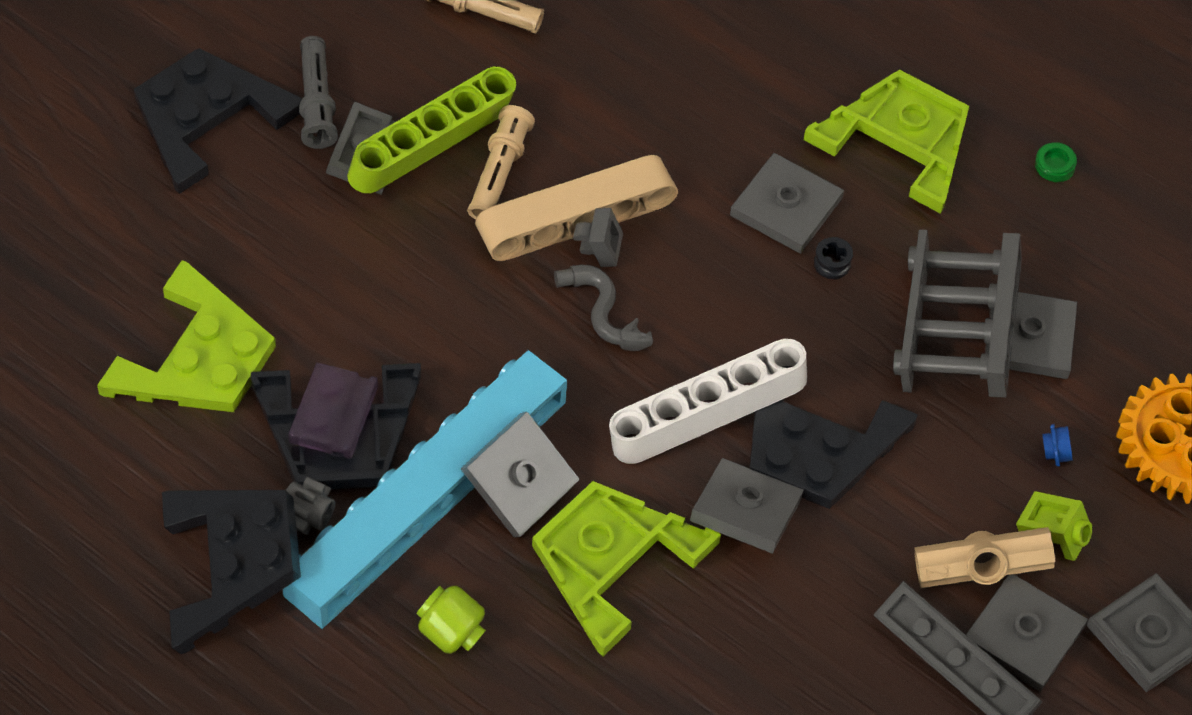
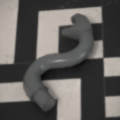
[554,265,653,351]

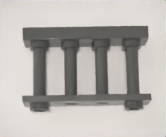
[893,230,1022,398]

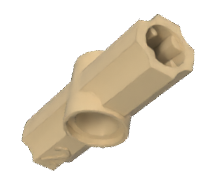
[914,527,1055,588]

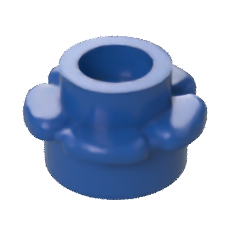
[1042,424,1073,467]

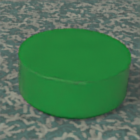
[1035,142,1077,182]

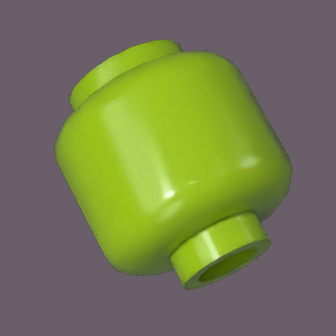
[416,585,486,654]

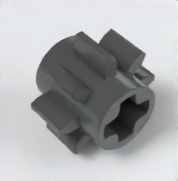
[286,476,335,535]

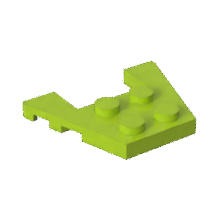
[804,70,969,214]
[97,260,276,412]
[532,481,721,656]

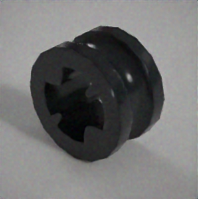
[814,237,853,279]

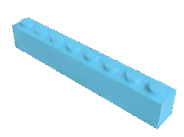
[283,350,567,629]

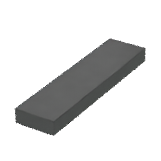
[874,581,1042,715]

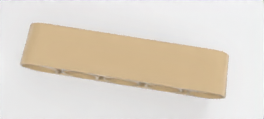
[475,155,678,261]

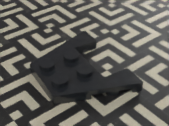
[134,48,302,194]
[251,363,421,489]
[749,366,918,509]
[162,490,301,654]

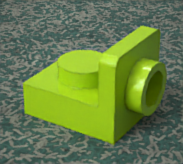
[1016,491,1092,561]

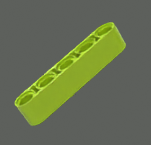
[347,67,516,193]

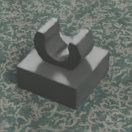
[573,208,623,267]

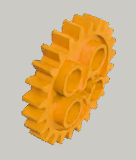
[1116,373,1192,504]

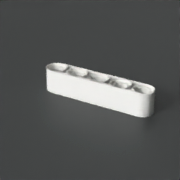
[609,339,807,464]

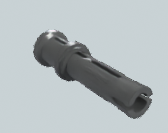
[299,36,338,149]

